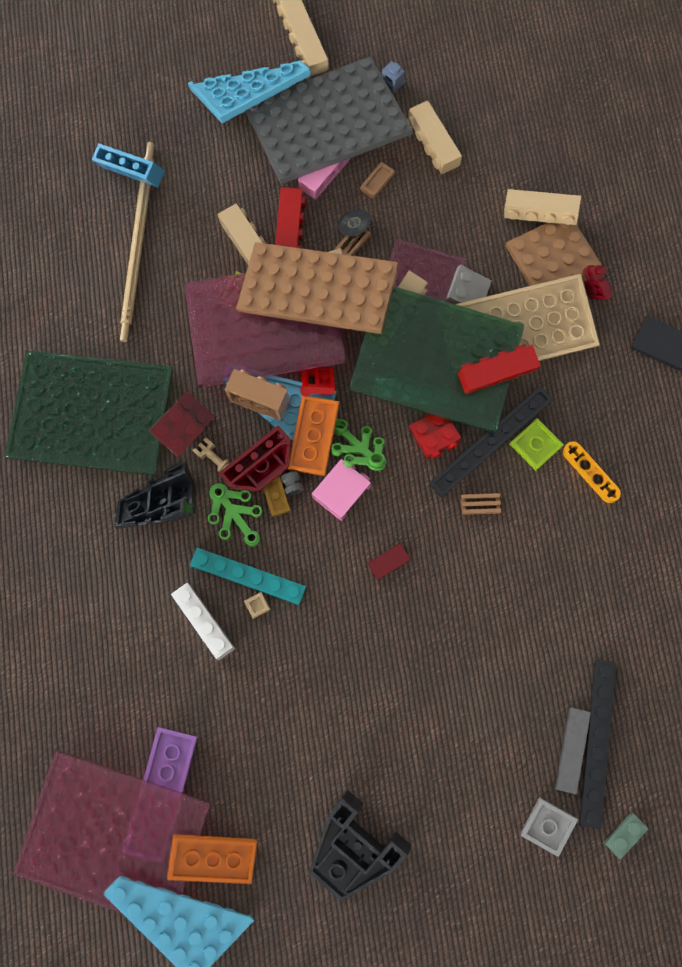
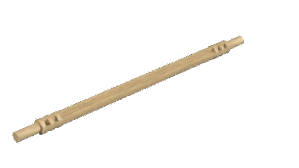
[120,142,154,342]

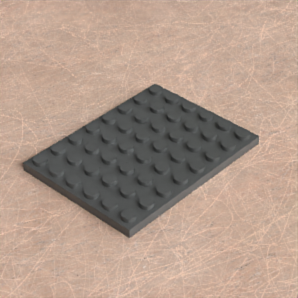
[245,56,412,184]

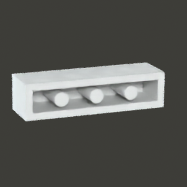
[171,583,235,660]

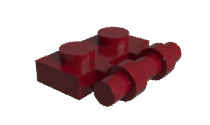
[583,265,612,300]

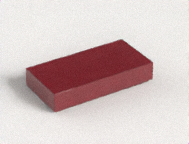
[367,543,411,581]

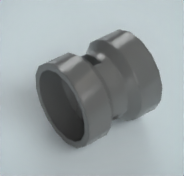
[281,471,304,496]

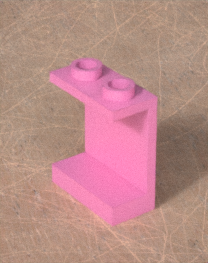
[312,459,371,522]

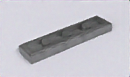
[555,708,591,795]

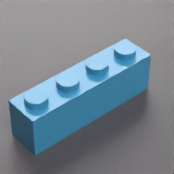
[92,143,165,187]

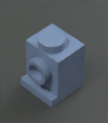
[382,61,406,93]

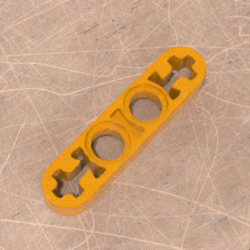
[563,441,621,503]

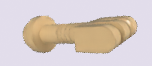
[192,437,231,472]

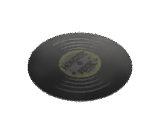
[338,209,371,236]

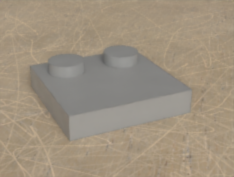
[446,265,491,304]
[520,797,578,857]

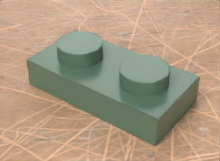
[603,813,648,859]

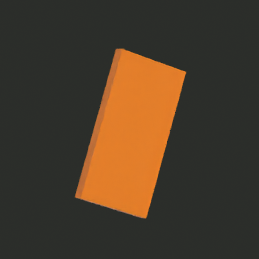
[288,396,340,476]
[167,834,257,884]

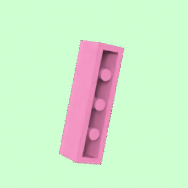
[298,158,351,200]

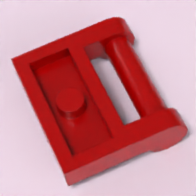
[300,367,335,397]

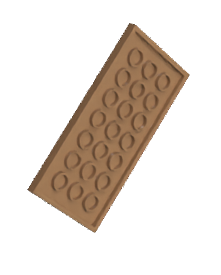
[236,242,399,334]

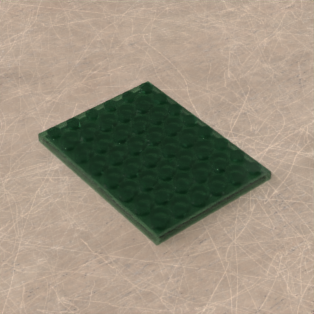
[349,286,525,433]
[4,350,173,476]

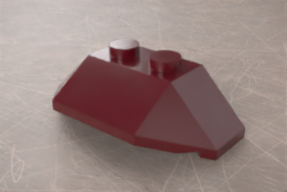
[218,425,291,492]

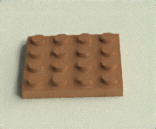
[505,223,601,286]

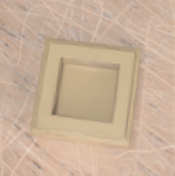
[244,592,271,619]

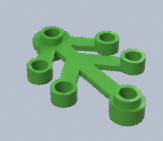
[331,419,387,471]
[208,483,263,547]

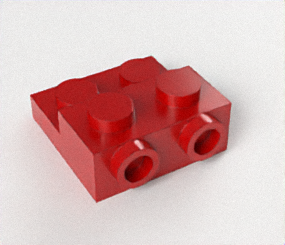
[409,409,461,459]

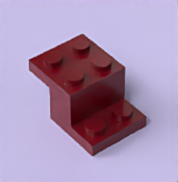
[149,391,215,458]

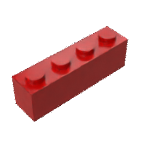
[275,187,306,248]
[458,344,541,394]

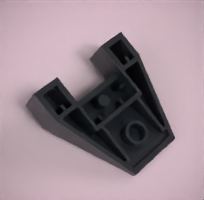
[309,790,412,901]

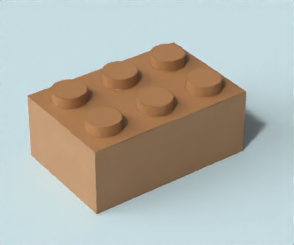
[225,369,290,422]

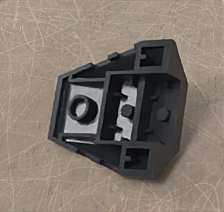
[115,462,196,529]

